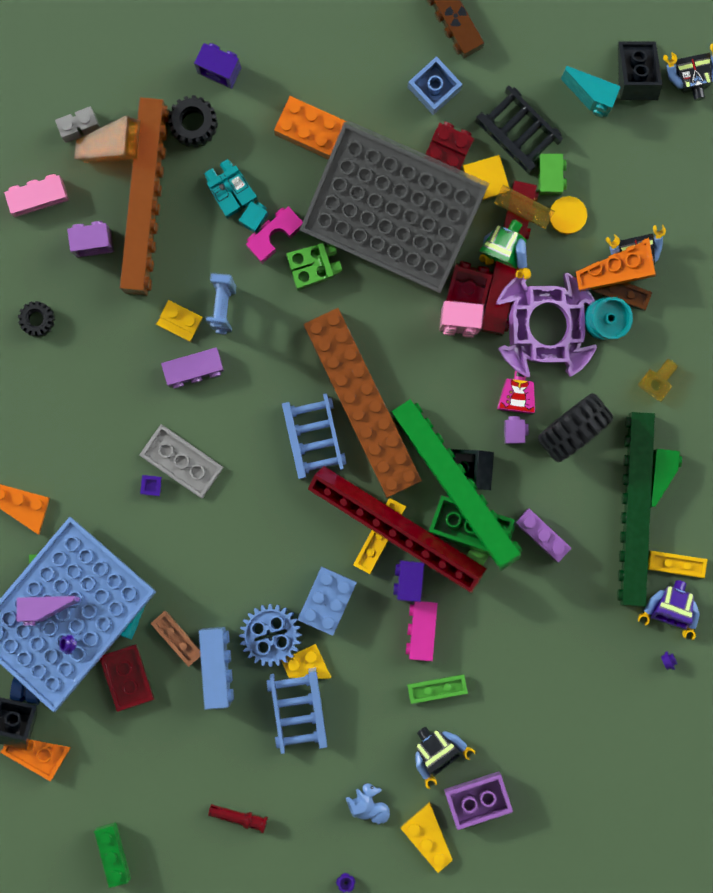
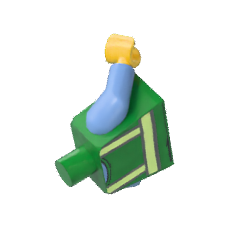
[479,220,531,280]

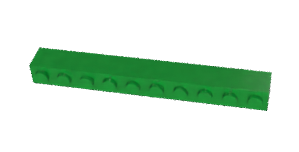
[391,399,522,571]

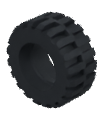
[538,393,613,462]

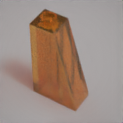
[74,116,141,163]

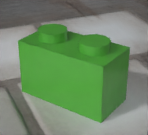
[538,154,567,195]

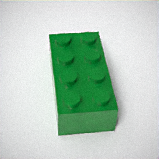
[429,495,516,555]

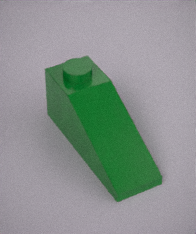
[651,449,682,507]

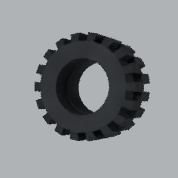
[168,95,218,148]

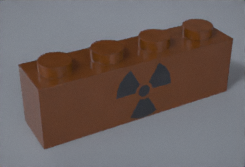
[427,0,484,59]

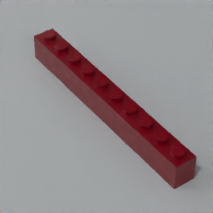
[308,466,487,593]

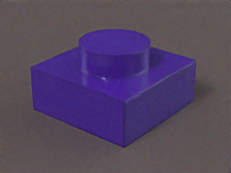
[140,475,162,496]

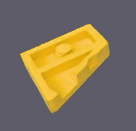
[281,644,331,679]

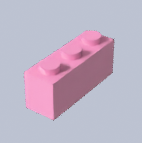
[4,174,69,217]

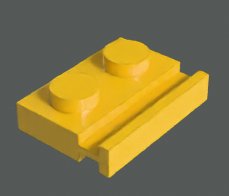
[156,300,203,342]

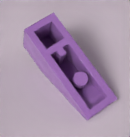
[17,596,80,626]

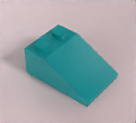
[561,66,621,117]

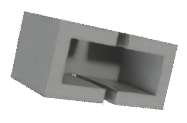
[55,106,101,143]

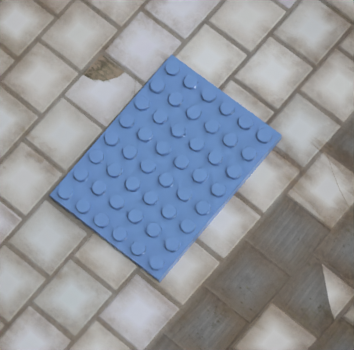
[0,517,156,712]

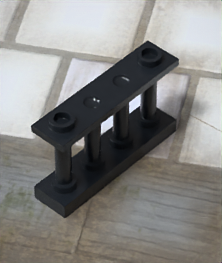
[475,85,563,174]

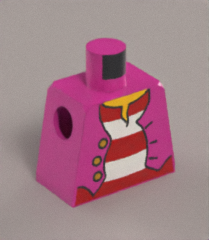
[497,371,535,414]

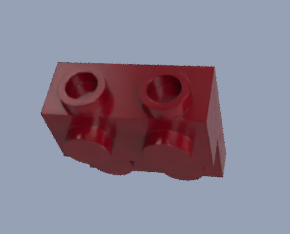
[425,121,474,170]
[446,261,493,309]

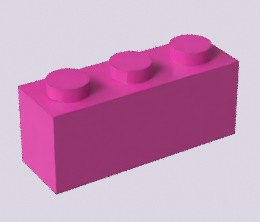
[406,601,438,661]

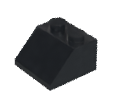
[451,449,494,491]

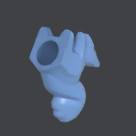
[345,783,390,824]

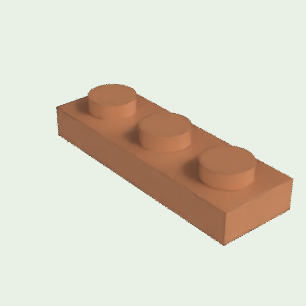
[150,610,201,667]

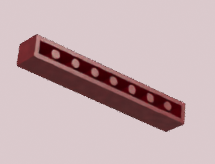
[480,180,539,336]

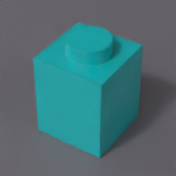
[239,201,268,233]

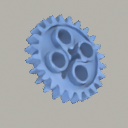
[239,604,302,667]

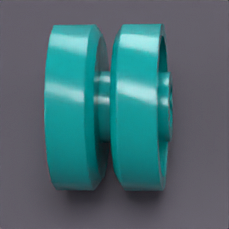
[585,297,633,340]

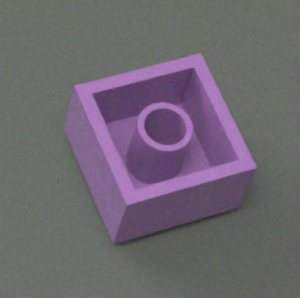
[67,221,114,257]

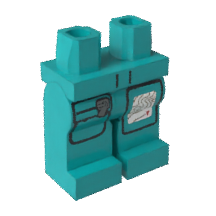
[204,159,258,218]

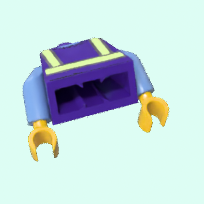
[638,580,700,640]

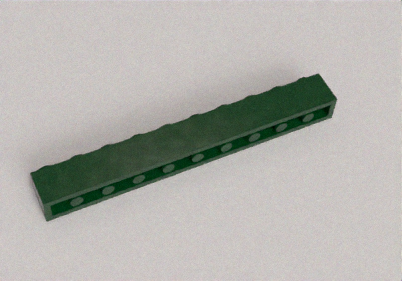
[617,412,655,606]

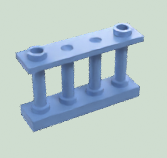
[206,273,237,334]
[282,394,346,479]
[267,667,327,754]

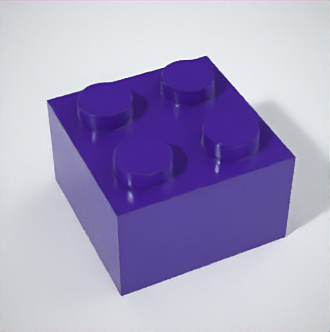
[194,43,241,89]
[393,560,424,602]

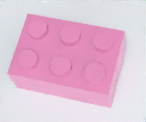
[439,301,483,338]

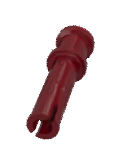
[208,804,268,834]

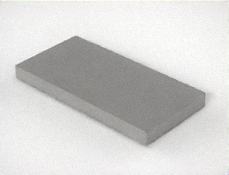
[139,424,224,499]

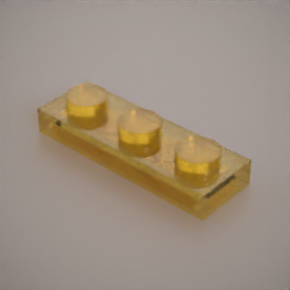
[494,185,555,229]

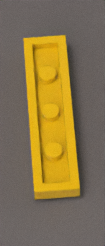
[353,497,407,575]

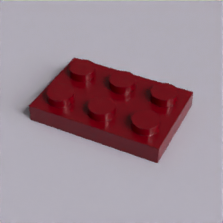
[100,644,155,712]

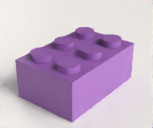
[444,771,513,830]

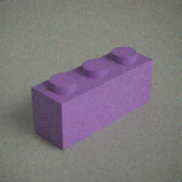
[161,347,224,389]
[515,509,572,562]

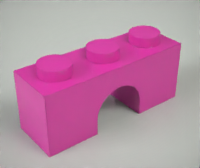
[246,206,303,264]

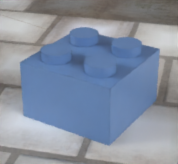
[408,56,462,115]

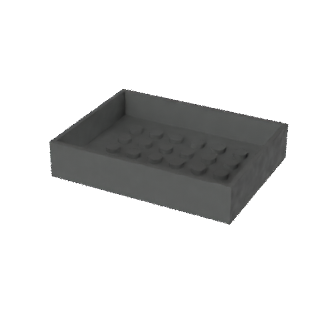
[300,120,490,293]

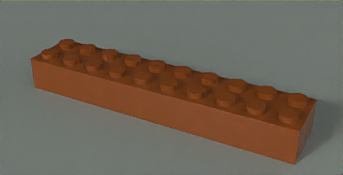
[120,97,169,296]
[304,308,422,498]

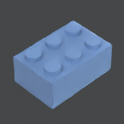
[298,567,357,636]

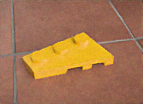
[400,802,453,873]

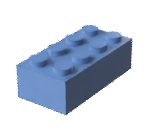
[199,627,234,709]

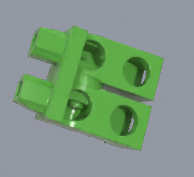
[286,243,342,291]

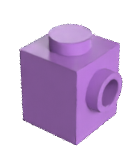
[504,416,529,444]

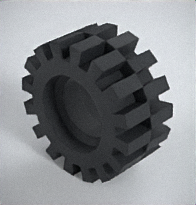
[18,301,55,337]

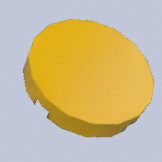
[549,196,587,235]

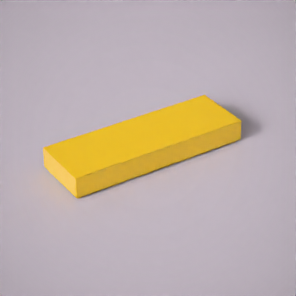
[648,550,708,578]

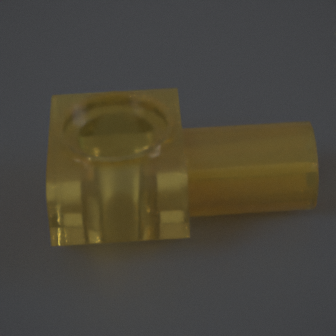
[638,359,678,402]

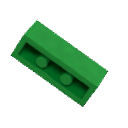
[94,822,131,888]

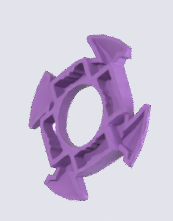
[496,273,597,377]

